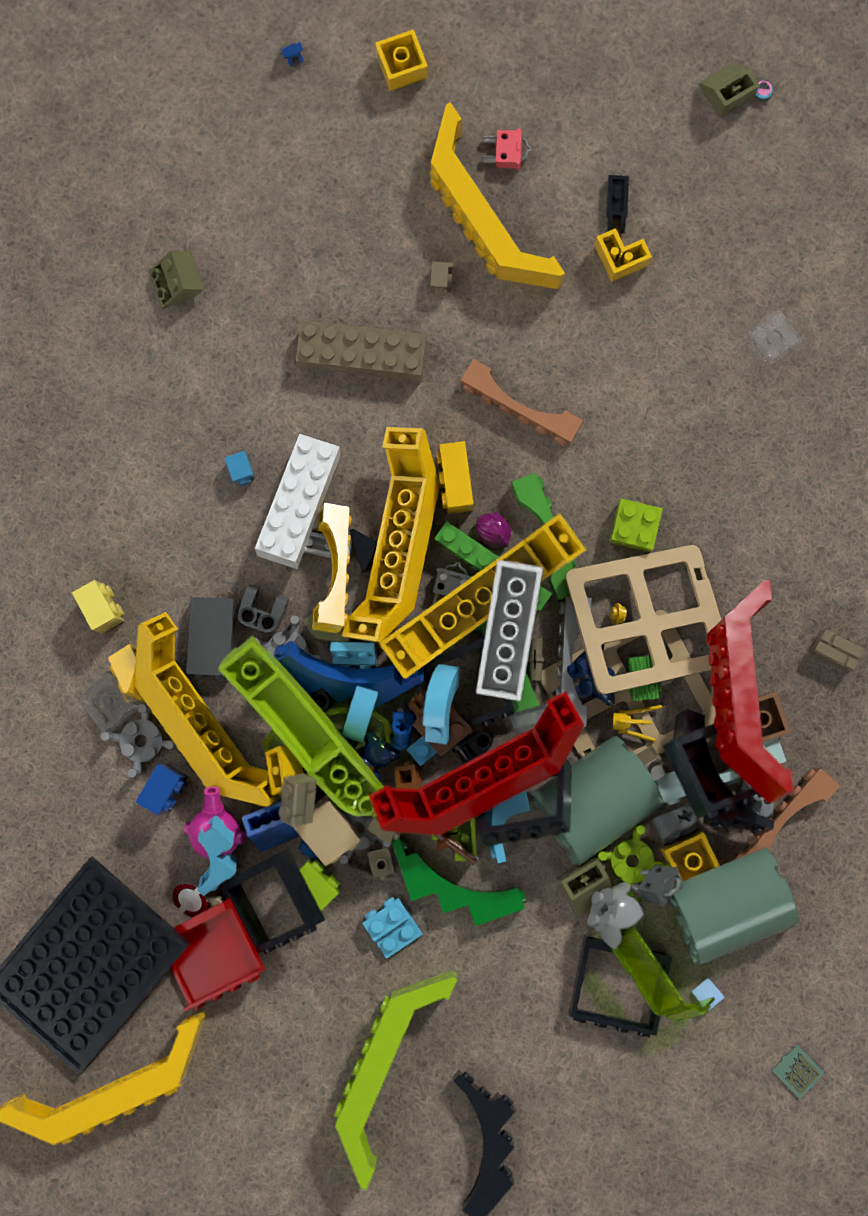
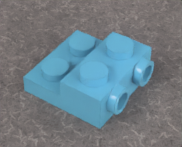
[330,642,377,669]
[362,897,423,959]

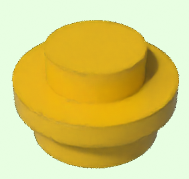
[609,603,627,625]

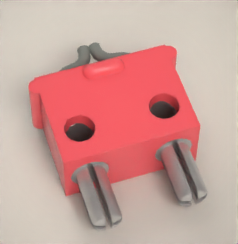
[482,128,532,170]

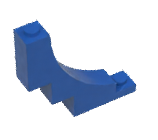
[274,641,424,709]

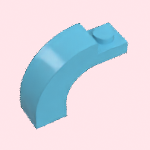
[423,664,460,744]
[342,686,378,743]
[489,790,530,863]

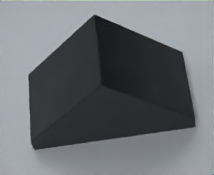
[349,529,377,573]

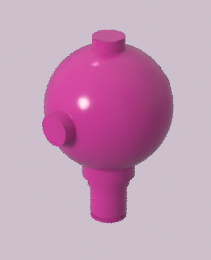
[184,786,246,859]

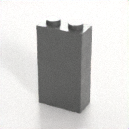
[186,597,236,680]

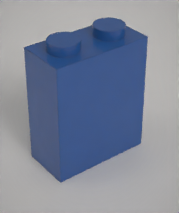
[242,801,300,852]

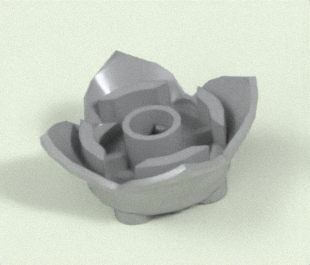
[588,882,644,949]

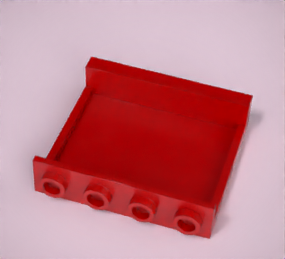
[170,898,265,1012]

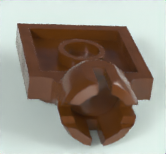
[408,689,474,756]

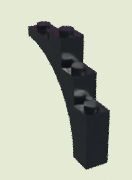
[673,709,774,835]
[453,1070,515,1216]

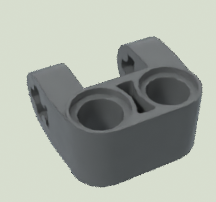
[238,585,289,634]
[653,806,697,846]

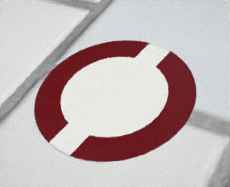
[173,883,208,917]

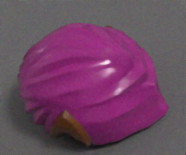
[475,512,511,549]

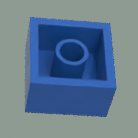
[135,763,188,815]

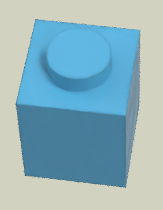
[225,451,255,486]
[407,736,437,766]

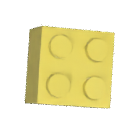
[72,580,124,633]

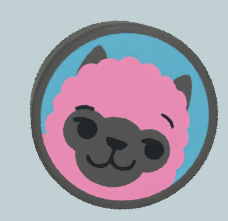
[754,80,774,102]

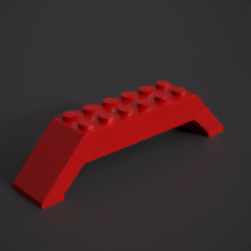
[706,580,793,803]
[369,691,585,835]

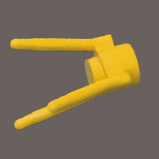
[613,705,662,742]

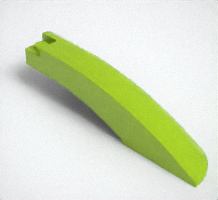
[218,636,384,818]

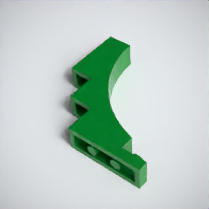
[391,836,527,926]

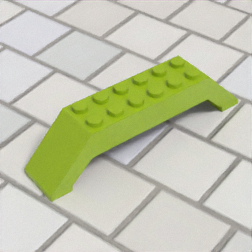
[334,970,457,1191]

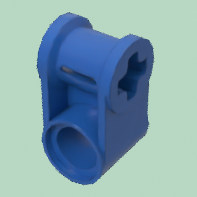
[391,710,415,750]

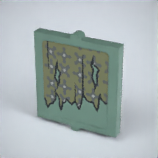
[772,1045,824,1099]

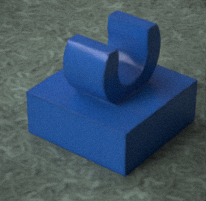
[280,42,303,67]

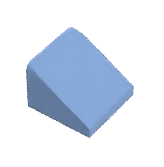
[691,978,724,1011]

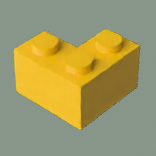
[594,228,652,282]

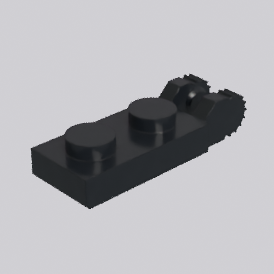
[606,175,629,234]

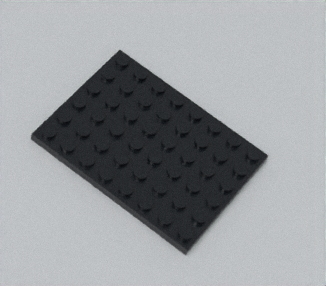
[0,856,191,1075]

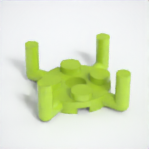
[596,824,672,898]

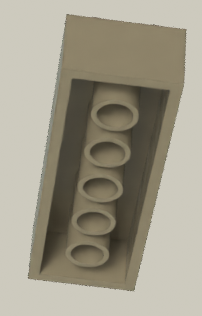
[296,320,426,381]

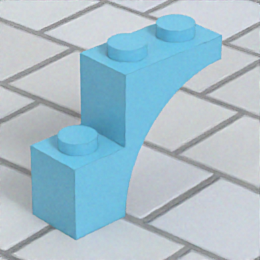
[198,815,237,896]

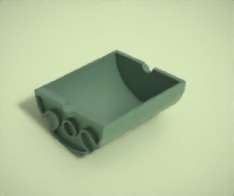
[530,736,664,866]
[669,848,799,965]

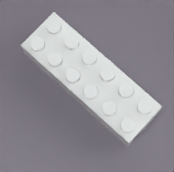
[255,434,340,569]
[476,560,543,701]

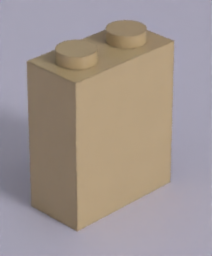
[293,795,361,866]

